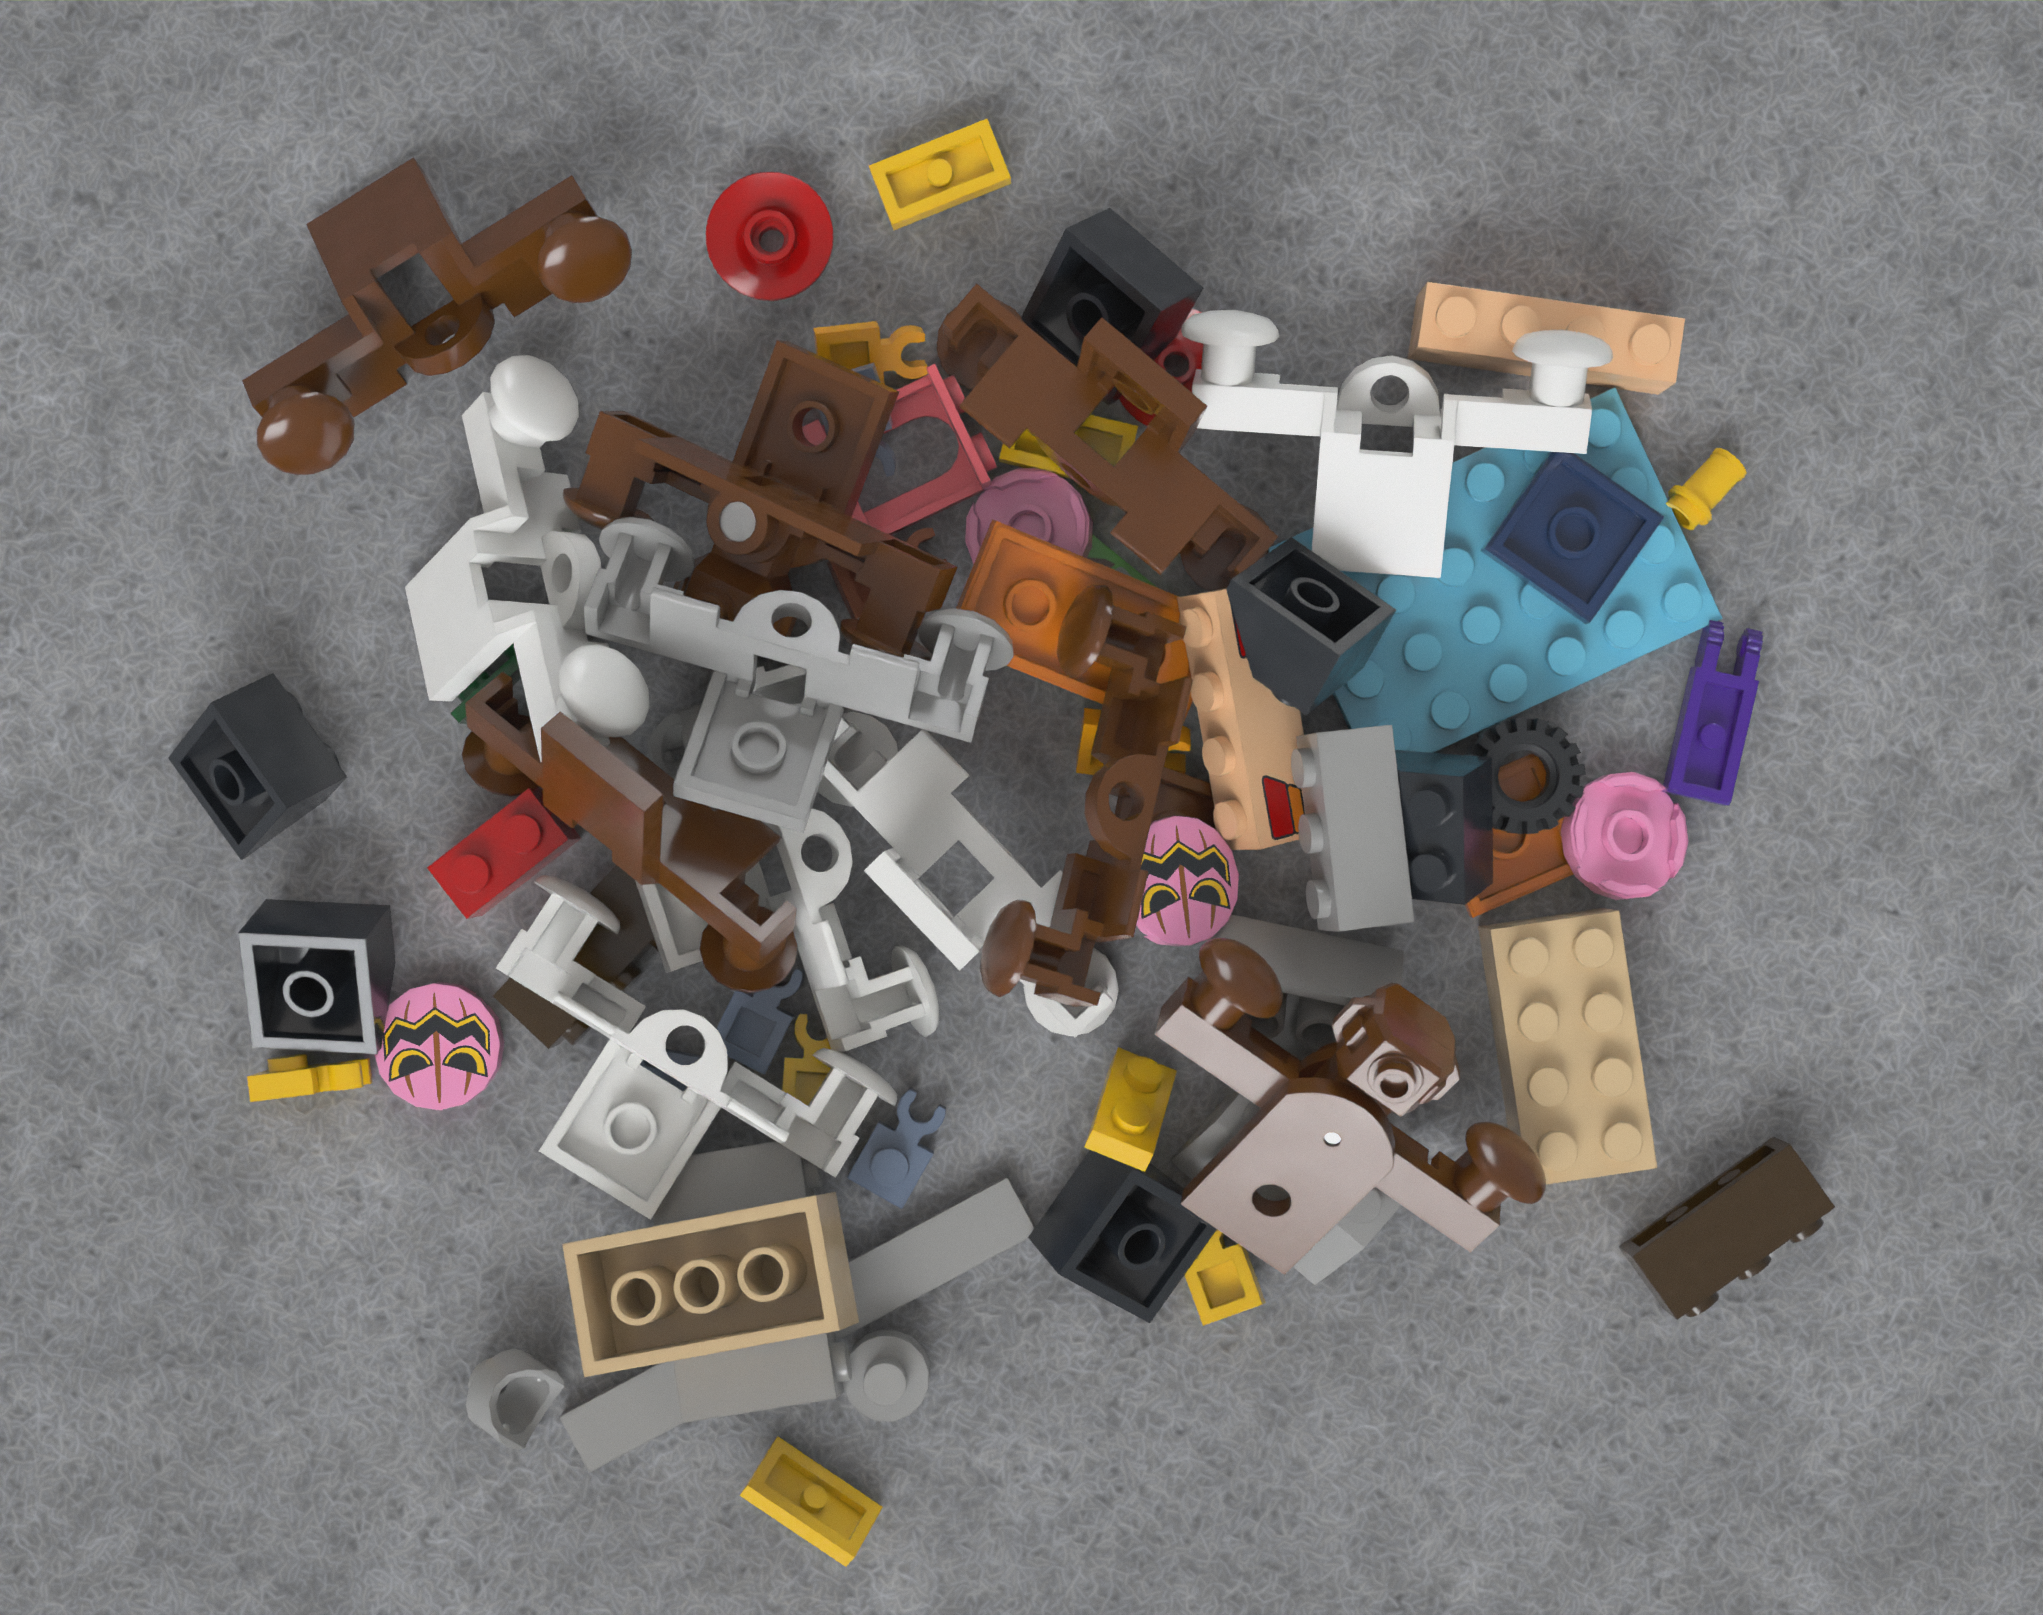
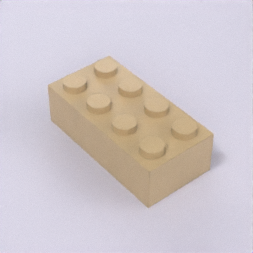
[1478,908,1657,1184]
[562,1192,859,1377]

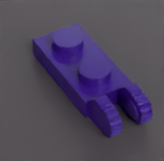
[1662,620,1763,806]

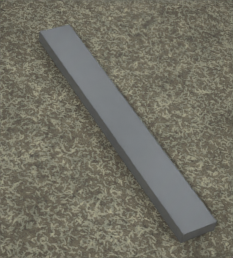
[559,1175,1035,1473]

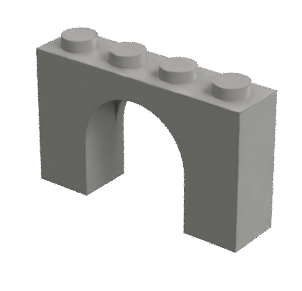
[653,1141,852,1423]

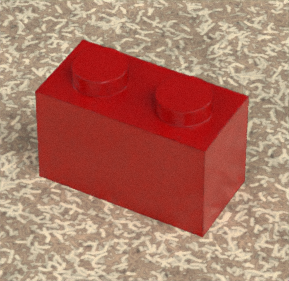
[427,788,581,919]

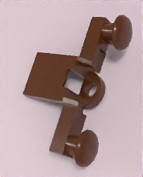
[242,157,632,475]
[936,283,1279,591]
[980,585,1216,1007]
[462,672,798,993]

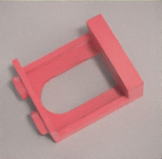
[802,364,997,535]

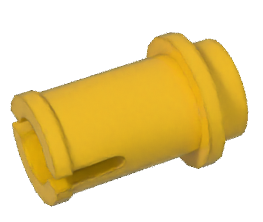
[1665,448,1747,530]

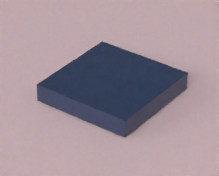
[1481,452,1664,624]

